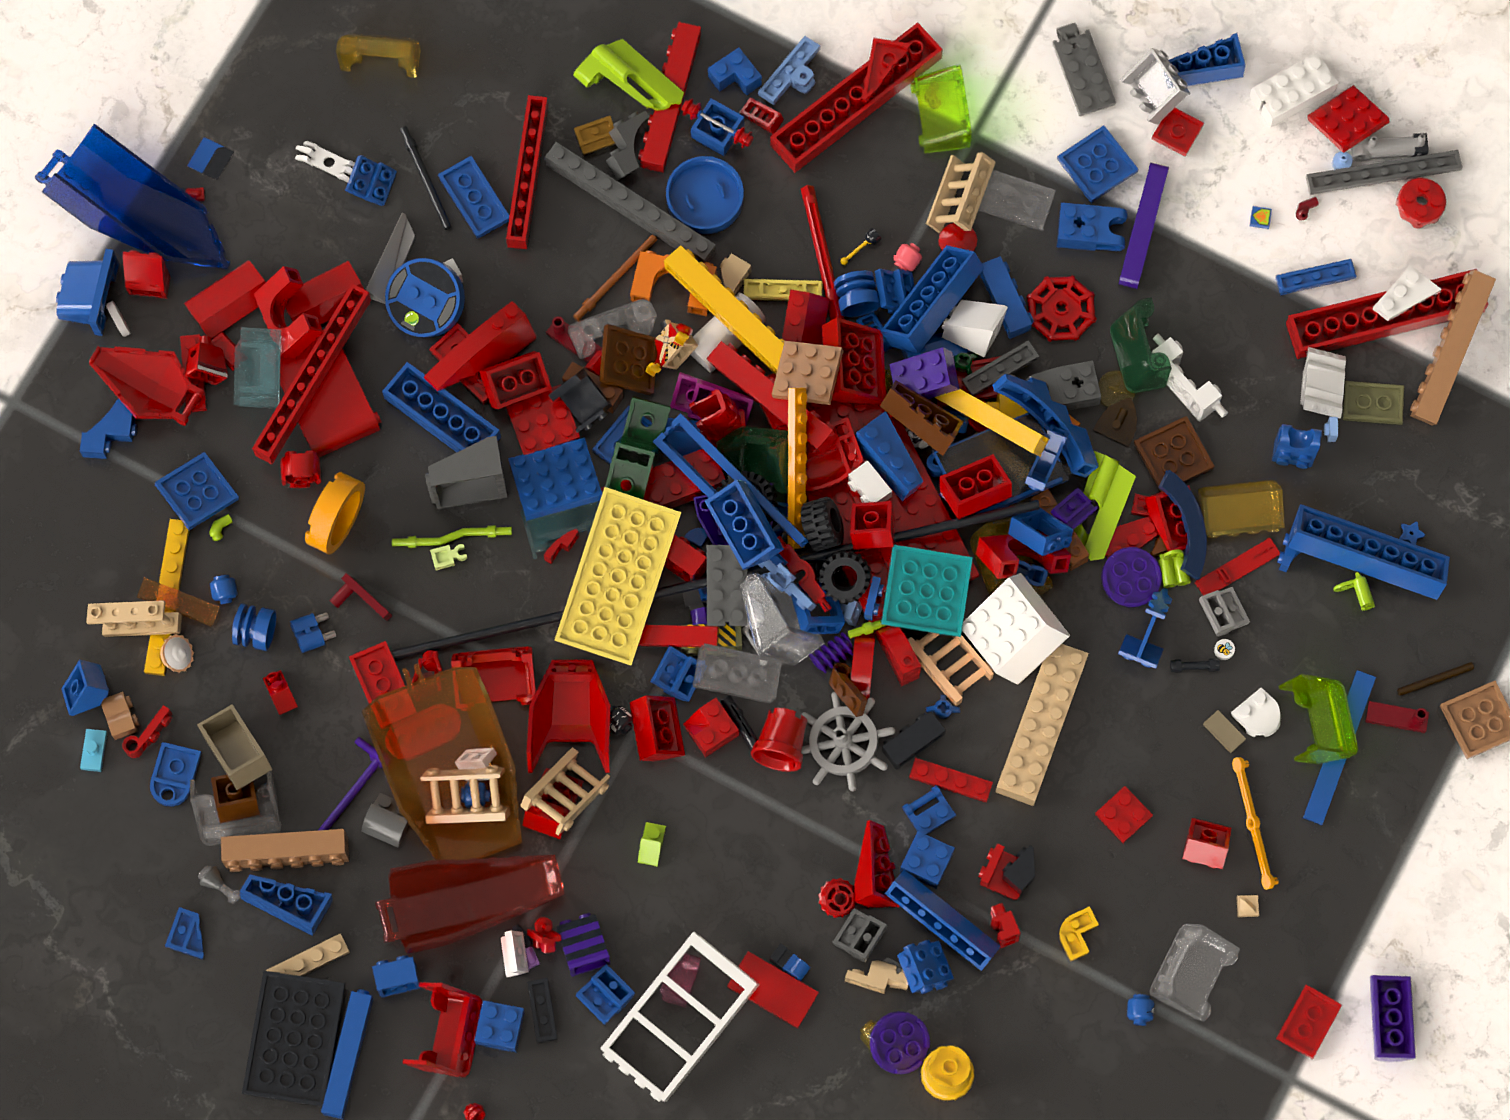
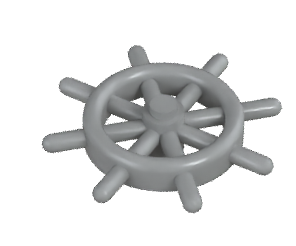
[801,692,895,791]

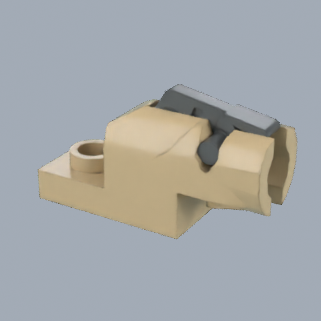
[845,958,909,994]

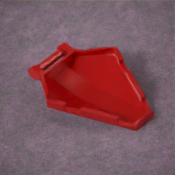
[89,346,205,426]

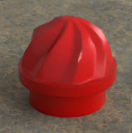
[464,1102,485,1120]

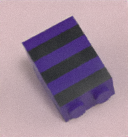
[556,913,611,976]

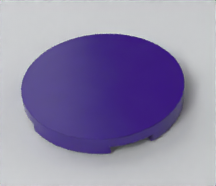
[1101,547,1162,607]
[870,1011,930,1074]

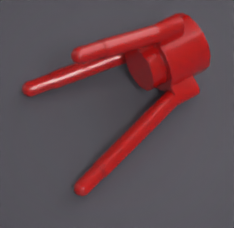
[411,650,442,691]

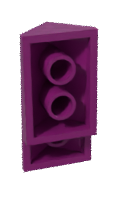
[670,372,754,425]

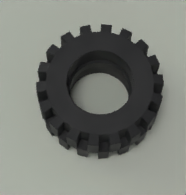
[801,497,844,551]
[819,550,871,603]

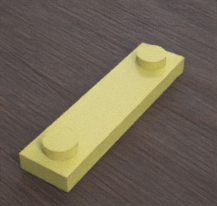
[744,279,822,301]

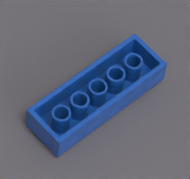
[881,245,984,354]
[382,362,501,452]

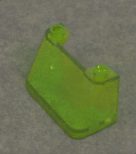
[910,65,972,153]

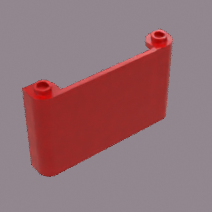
[267,329,381,458]

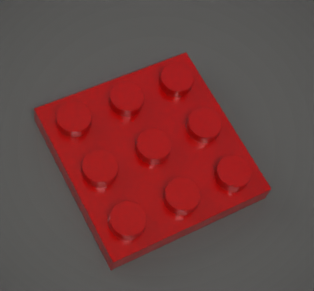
[1307,85,1390,153]
[506,384,580,455]

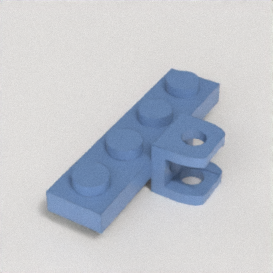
[758,36,821,105]
[758,559,817,611]

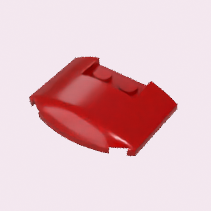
[775,417,864,492]

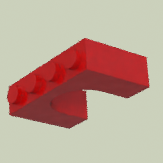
[254,266,323,360]
[976,531,1071,579]

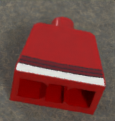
[185,336,228,385]

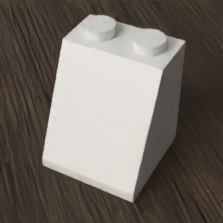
[942,300,1008,357]

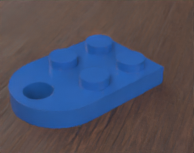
[150,742,202,806]

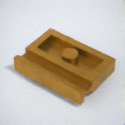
[574,116,615,155]

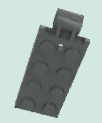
[1053,22,1116,117]

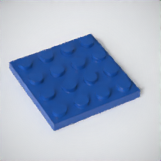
[508,438,602,521]

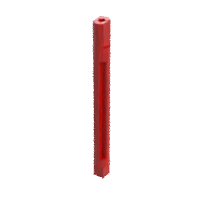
[801,185,844,320]

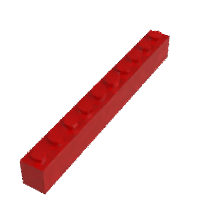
[252,284,371,464]

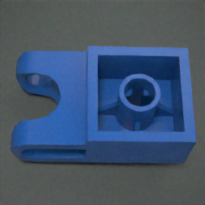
[1057,202,1128,251]
[1272,424,1322,469]

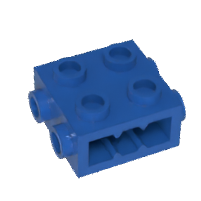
[897,940,954,994]

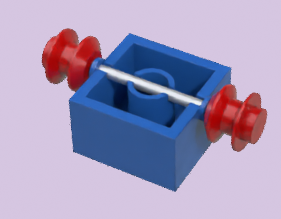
[681,98,754,156]

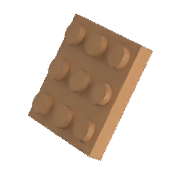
[772,341,843,405]
[1440,681,1510,759]

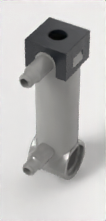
[1351,133,1429,162]

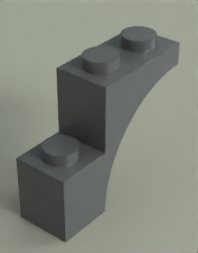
[606,110,650,181]

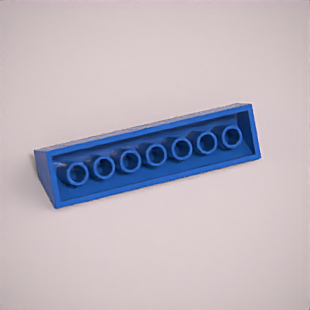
[1288,504,1450,600]

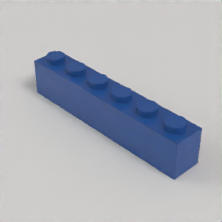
[885,870,1001,971]

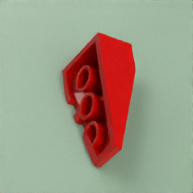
[854,820,899,908]

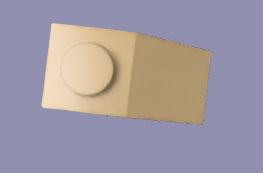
[720,253,751,297]

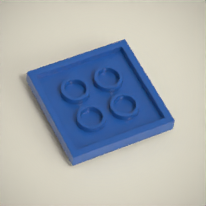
[1057,125,1138,203]
[155,452,239,530]

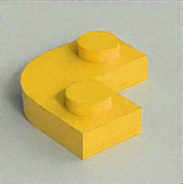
[1059,906,1099,962]

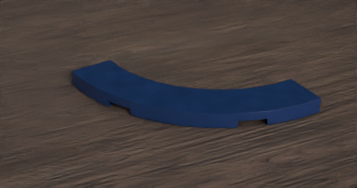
[1158,470,1207,580]

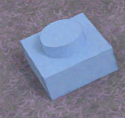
[1324,417,1338,442]

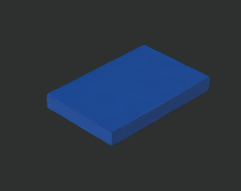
[592,405,652,465]

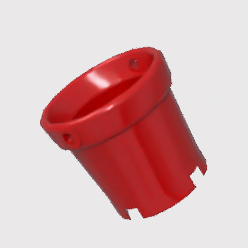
[751,708,807,772]

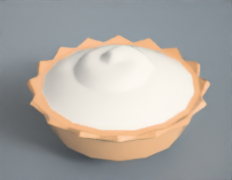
[160,634,194,673]

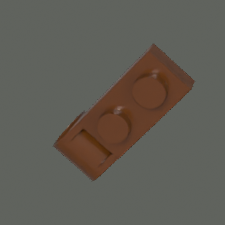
[829,663,868,717]

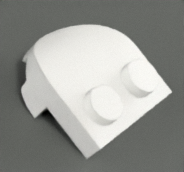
[1231,688,1281,737]

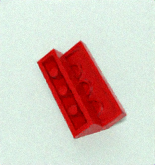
[184,260,266,339]
[285,261,364,325]

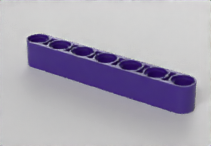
[1119,162,1169,289]

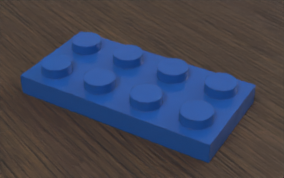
[438,156,510,239]

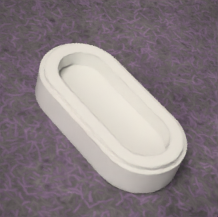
[106,301,131,337]

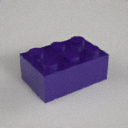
[889,347,959,399]

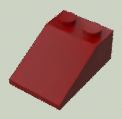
[1144,485,1191,551]

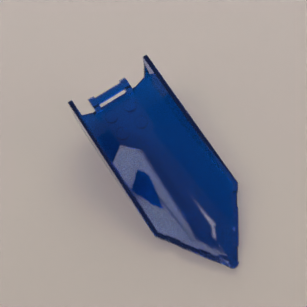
[35,124,230,269]

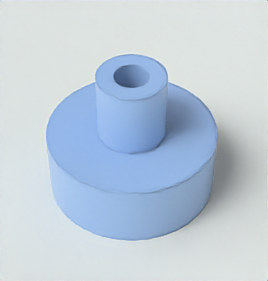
[1332,152,1353,170]

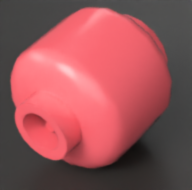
[893,243,922,272]

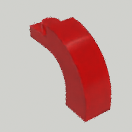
[851,633,875,700]

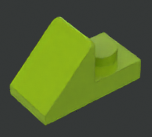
[638,822,666,867]

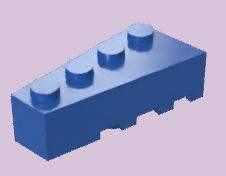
[1164,33,1245,89]
[855,411,923,501]
[240,875,333,936]

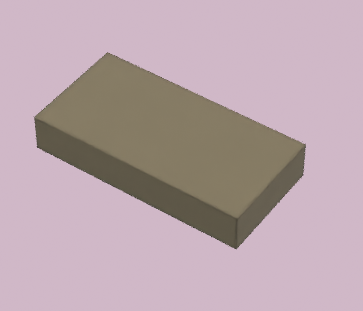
[1203,710,1246,753]

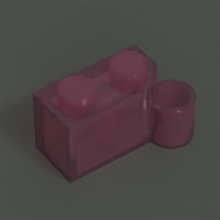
[660,953,701,1008]

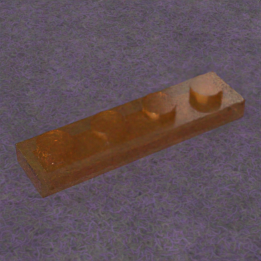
[137,577,220,627]

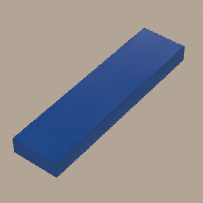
[1275,259,1357,295]

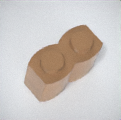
[101,692,140,740]

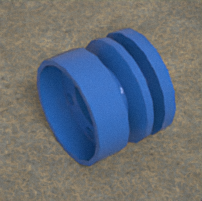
[834,270,880,317]
[232,603,276,651]

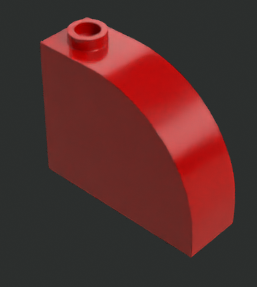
[875,626,921,687]

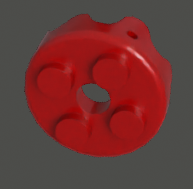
[1395,178,1446,229]

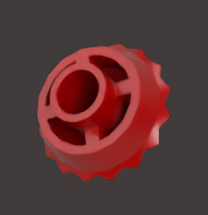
[818,878,856,918]

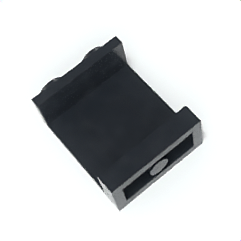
[549,368,612,433]

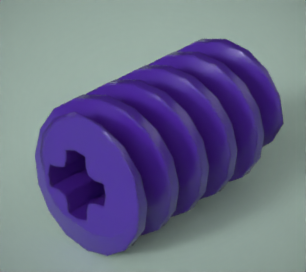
[809,632,853,674]

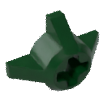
[954,352,978,375]

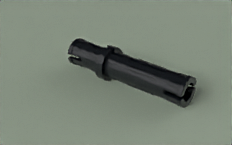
[720,695,758,751]

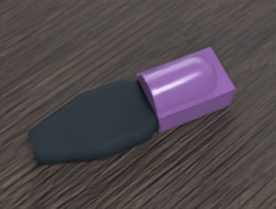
[512,924,540,969]

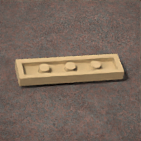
[266,934,350,976]

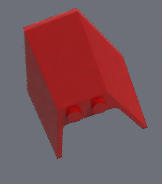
[527,660,611,773]

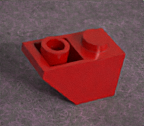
[263,670,298,715]

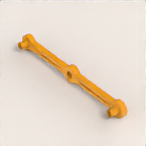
[1232,757,1279,889]

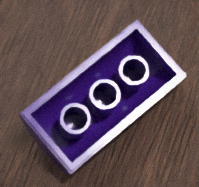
[1369,975,1416,1062]

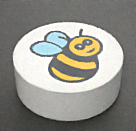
[1214,639,1235,660]

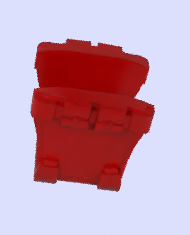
[689,389,740,441]

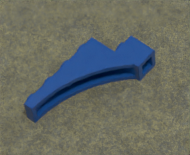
[80,398,137,459]

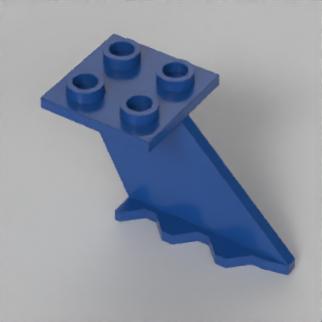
[1118,588,1172,669]

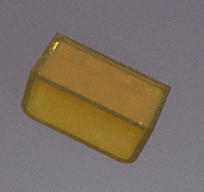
[1198,480,1285,538]

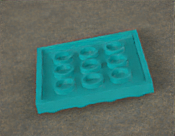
[881,545,973,637]

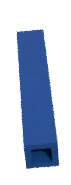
[321,989,373,1119]

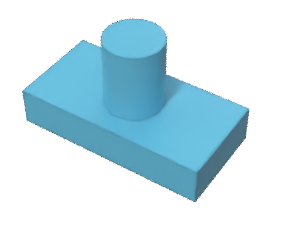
[80,729,107,772]

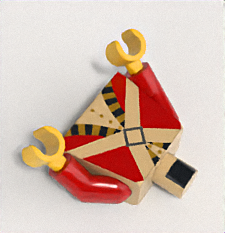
[646,320,698,377]

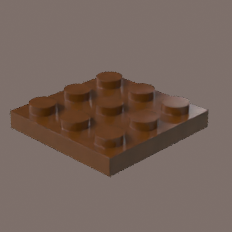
[599,324,657,396]
[1134,416,1215,492]

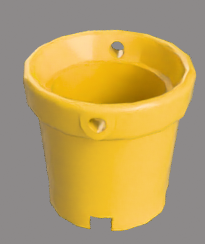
[921,1046,975,1101]

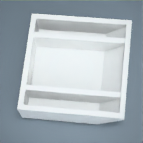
[962,573,1070,685]

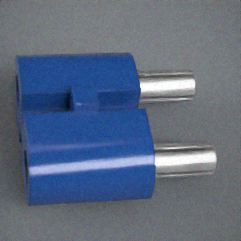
[290,613,336,653]

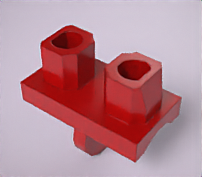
[527,917,561,953]

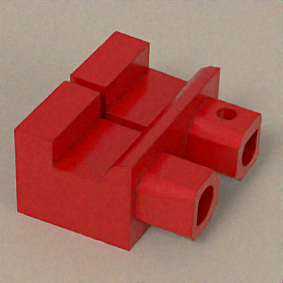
[990,903,1020,949]

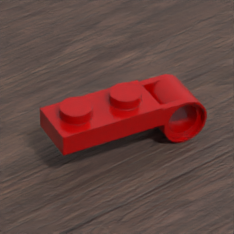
[122,705,173,758]

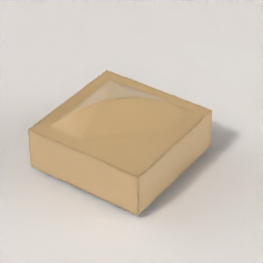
[1237,895,1259,917]

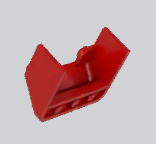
[402,982,483,1077]

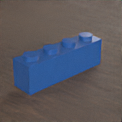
[979,256,1033,339]

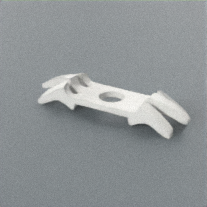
[295,141,355,183]

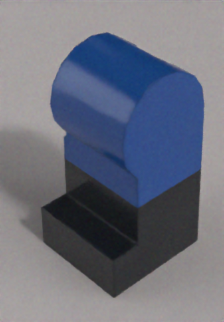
[770,943,810,981]

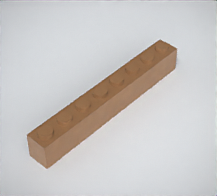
[1410,270,1496,425]

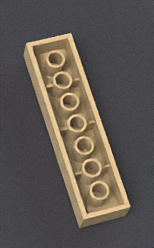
[996,644,1089,806]

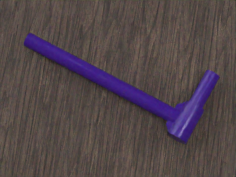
[318,737,392,831]

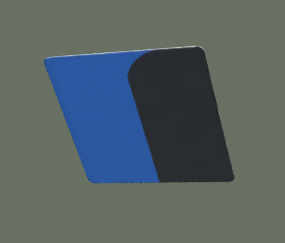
[188,138,234,180]

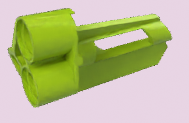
[573,39,684,111]
[1074,451,1136,561]

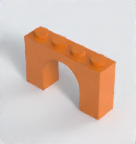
[630,251,717,316]

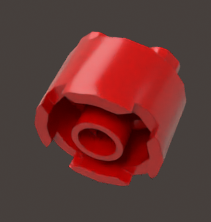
[280,450,321,488]

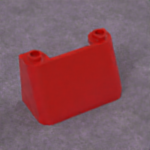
[451,646,536,711]

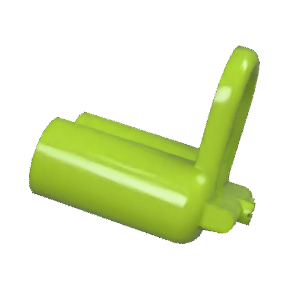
[1158,549,1191,588]
[1334,572,1375,611]

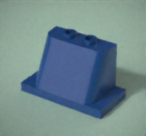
[56,249,119,336]

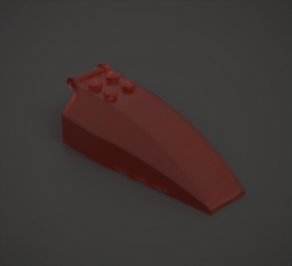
[375,855,565,954]

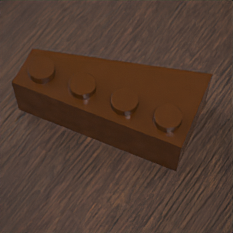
[880,380,964,456]

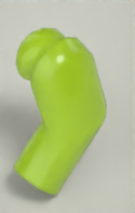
[209,514,233,541]

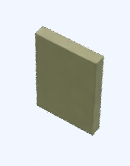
[1343,381,1404,425]

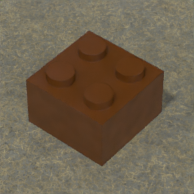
[211,774,260,823]

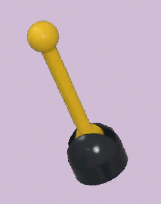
[840,228,882,265]

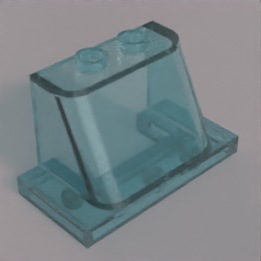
[233,327,281,408]

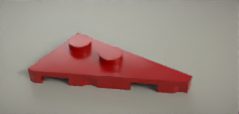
[862,37,910,103]

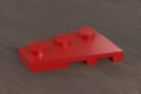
[1105,516,1159,558]

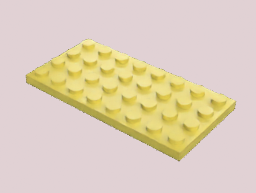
[554,487,681,666]

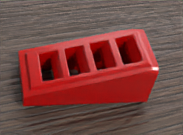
[740,97,784,134]

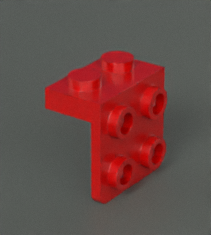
[978,843,1020,900]

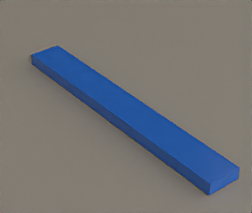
[1303,670,1376,825]

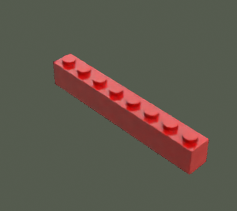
[638,22,701,173]
[506,95,548,250]
[706,341,838,455]

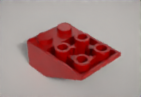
[123,250,171,299]
[522,768,584,839]

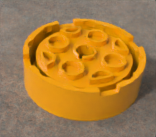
[305,472,365,555]

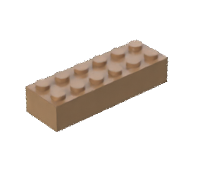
[221,829,349,872]

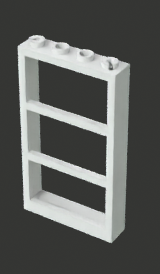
[600,932,760,1102]

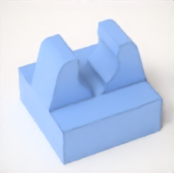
[840,600,862,626]

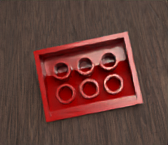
[822,317,886,404]

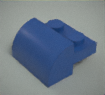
[875,269,915,314]
[650,647,707,701]
[576,964,635,1025]

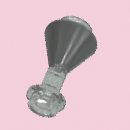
[198,865,240,904]

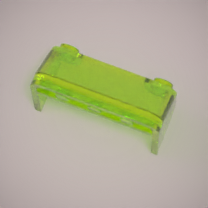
[1279,674,1358,764]

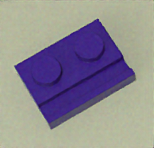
[1051,488,1098,530]

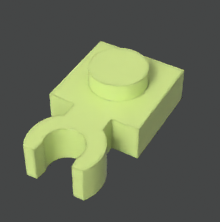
[430,544,468,570]

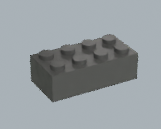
[707,545,748,626]

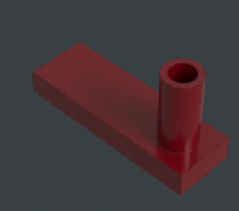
[546,316,602,363]
[329,573,393,621]
[1365,701,1429,733]

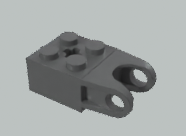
[1026,361,1101,411]

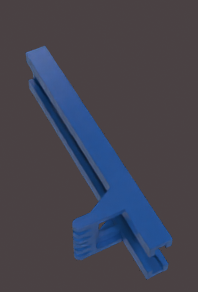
[653,413,808,567]

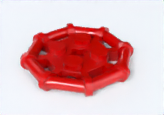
[1026,275,1097,342]

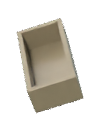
[197,704,272,790]

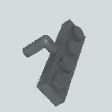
[962,340,1039,396]

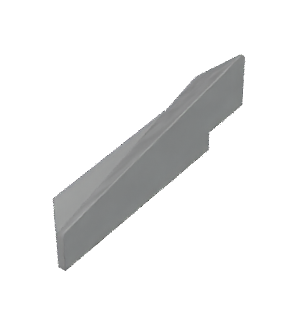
[366,213,416,304]

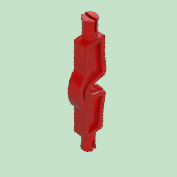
[777,536,832,612]

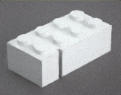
[1250,52,1338,127]

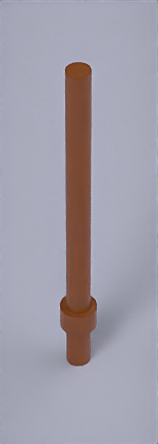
[573,234,657,321]

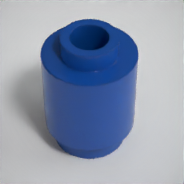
[926,454,943,477]

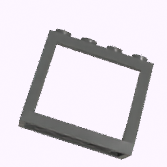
[425,436,508,509]

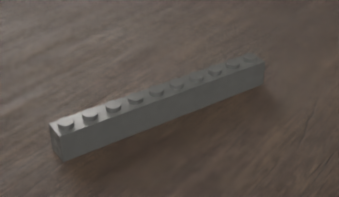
[545,142,716,263]

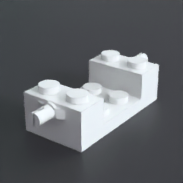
[1149,334,1228,422]

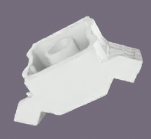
[1300,347,1346,419]

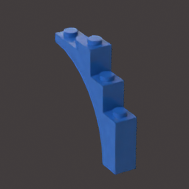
[992,374,1099,478]

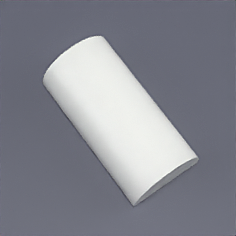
[690,293,766,374]

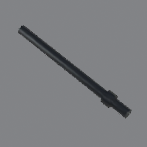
[400,126,452,230]

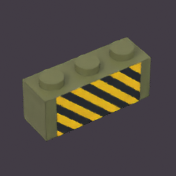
[681,623,742,656]

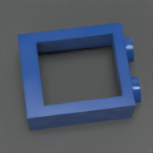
[1008,508,1073,556]
[791,582,845,635]

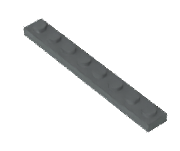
[1306,150,1462,195]

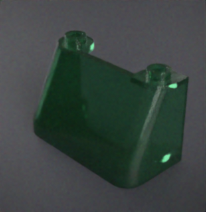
[1110,297,1172,393]
[716,426,788,494]

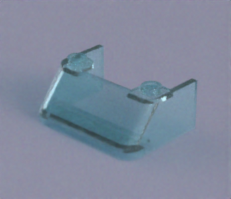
[520,501,600,559]

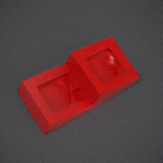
[544,529,580,564]

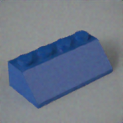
[705,480,784,570]

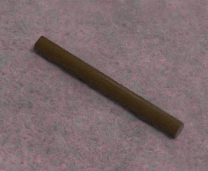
[1397,662,1474,696]

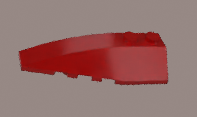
[424,301,537,391]

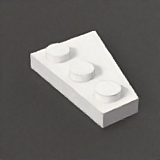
[1373,265,1442,321]

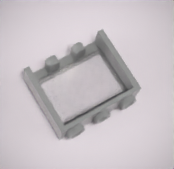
[1120,48,1191,125]

